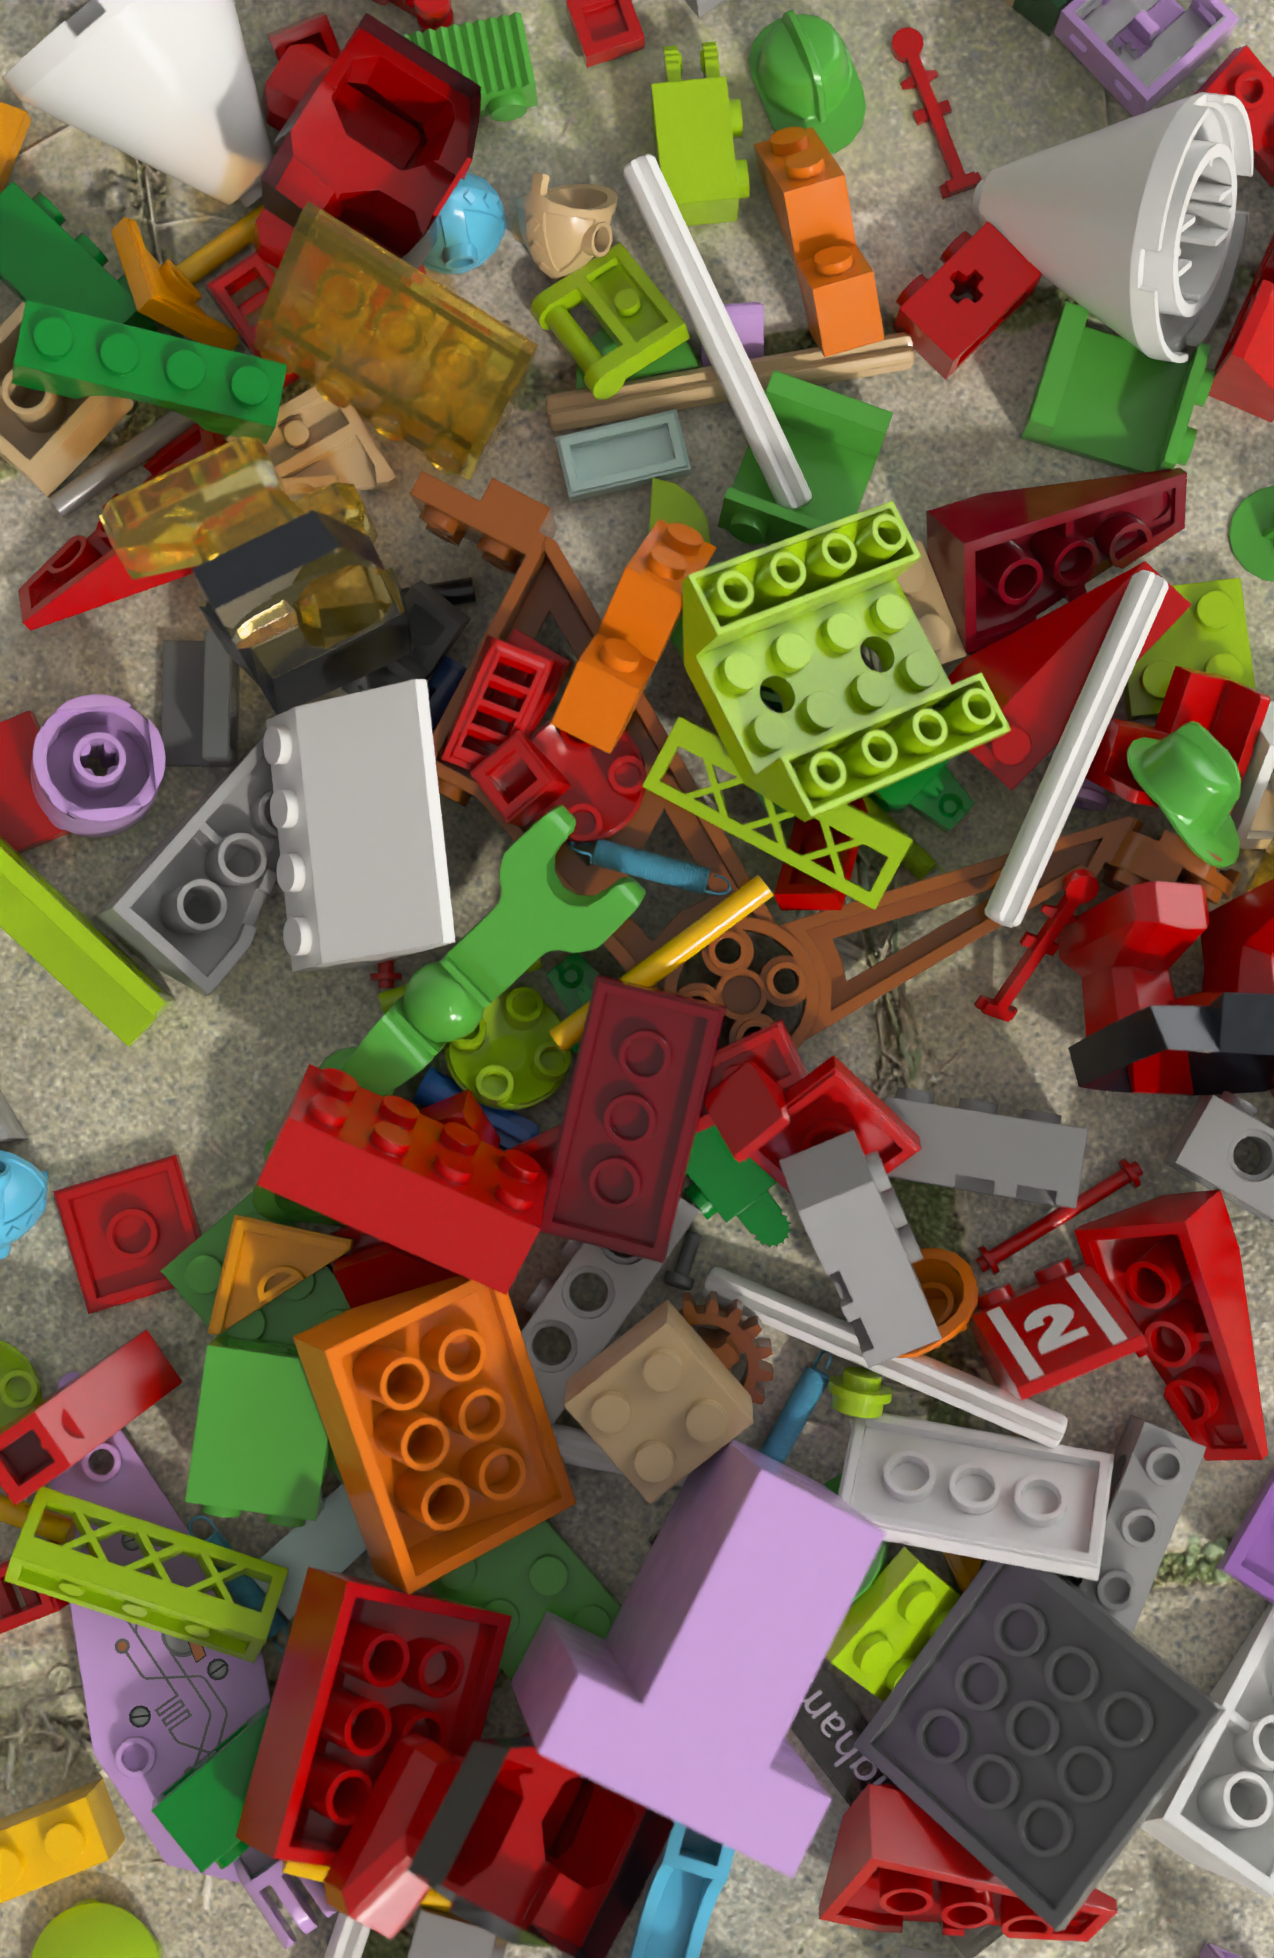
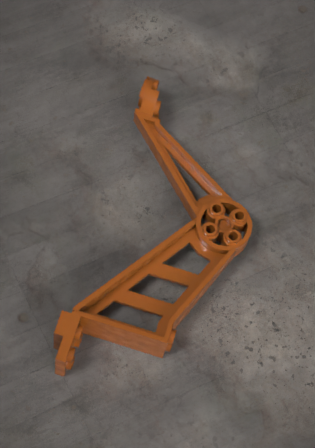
[410,471,1241,1049]

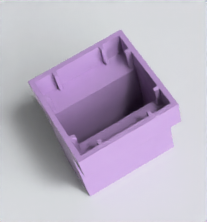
[511,1439,886,1878]

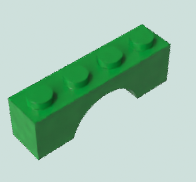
[12,300,287,445]

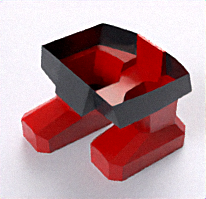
[252,12,481,331]
[1057,878,1274,1096]
[323,1732,675,1958]

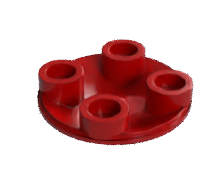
[530,720,646,843]

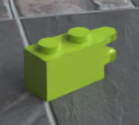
[651,41,750,226]

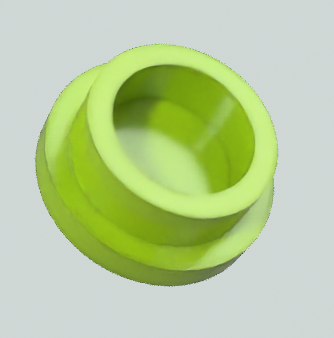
[827,1367,893,1418]

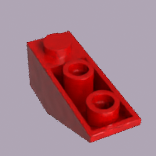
[0,1329,183,1505]

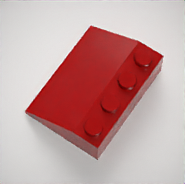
[235,1567,512,1867]

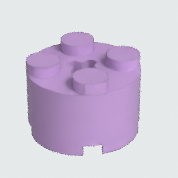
[30,694,166,838]

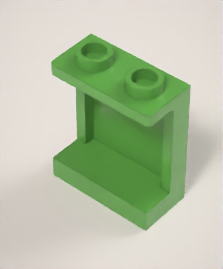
[185,1335,330,1527]

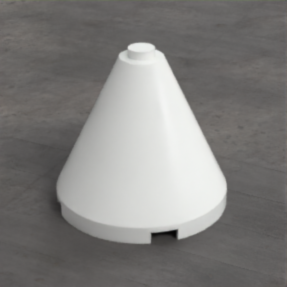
[2,0,274,208]
[973,92,1254,363]

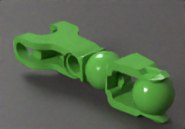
[318,804,646,1097]

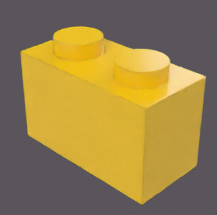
[0,1778,125,1904]

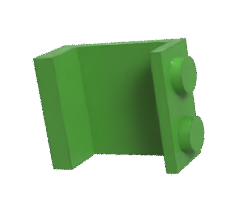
[1021,302,1215,473]
[717,370,893,545]

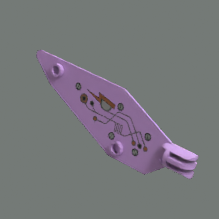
[50,1372,338,1950]

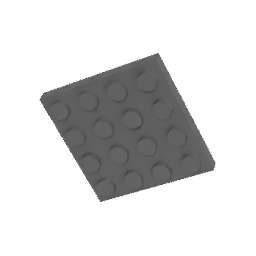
[853,1560,1226,1931]

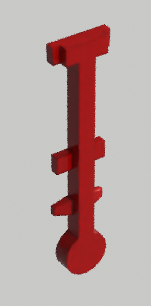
[891,27,982,199]
[974,869,1099,1022]

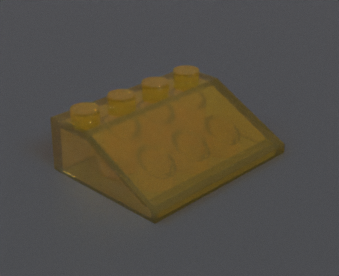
[254,201,539,481]

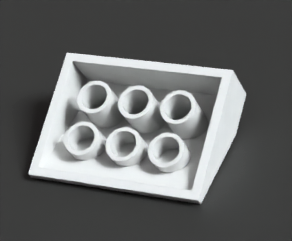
[263,679,455,972]

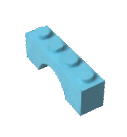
[627,1818,735,1958]

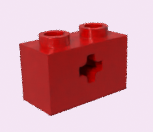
[893,221,1042,380]

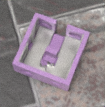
[1053,0,1239,117]

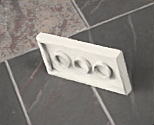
[838,1413,1114,1581]

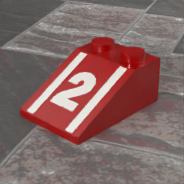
[968,1257,1148,1401]

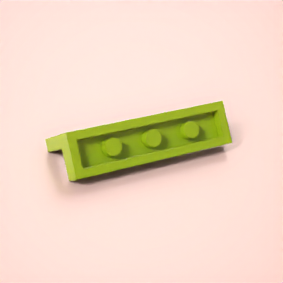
[642,716,913,910]
[0,836,175,1047]
[4,1487,289,1663]

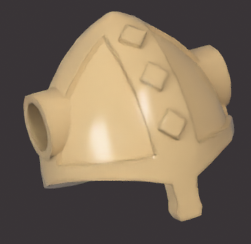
[512,173,618,281]

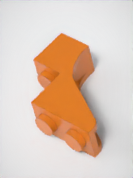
[753,127,885,358]
[551,519,717,754]

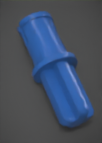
[413,1066,539,1150]

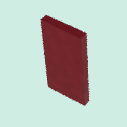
[540,975,727,1263]

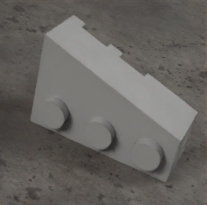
[880,1087,1089,1208]
[779,1130,942,1368]

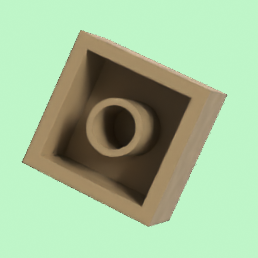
[0,301,132,498]
[563,1299,754,1504]

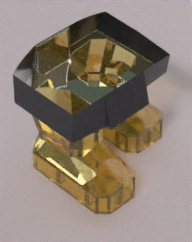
[99,436,412,715]

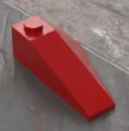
[1208,233,1274,423]
[18,423,270,631]
[948,561,1192,791]
[1074,1189,1268,1461]
[819,1784,1118,1942]

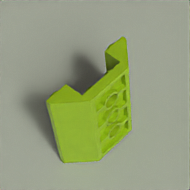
[682,500,1011,821]

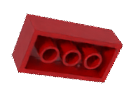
[256,1064,549,1295]

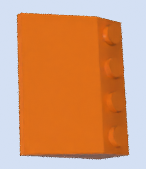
[293,1275,577,1594]

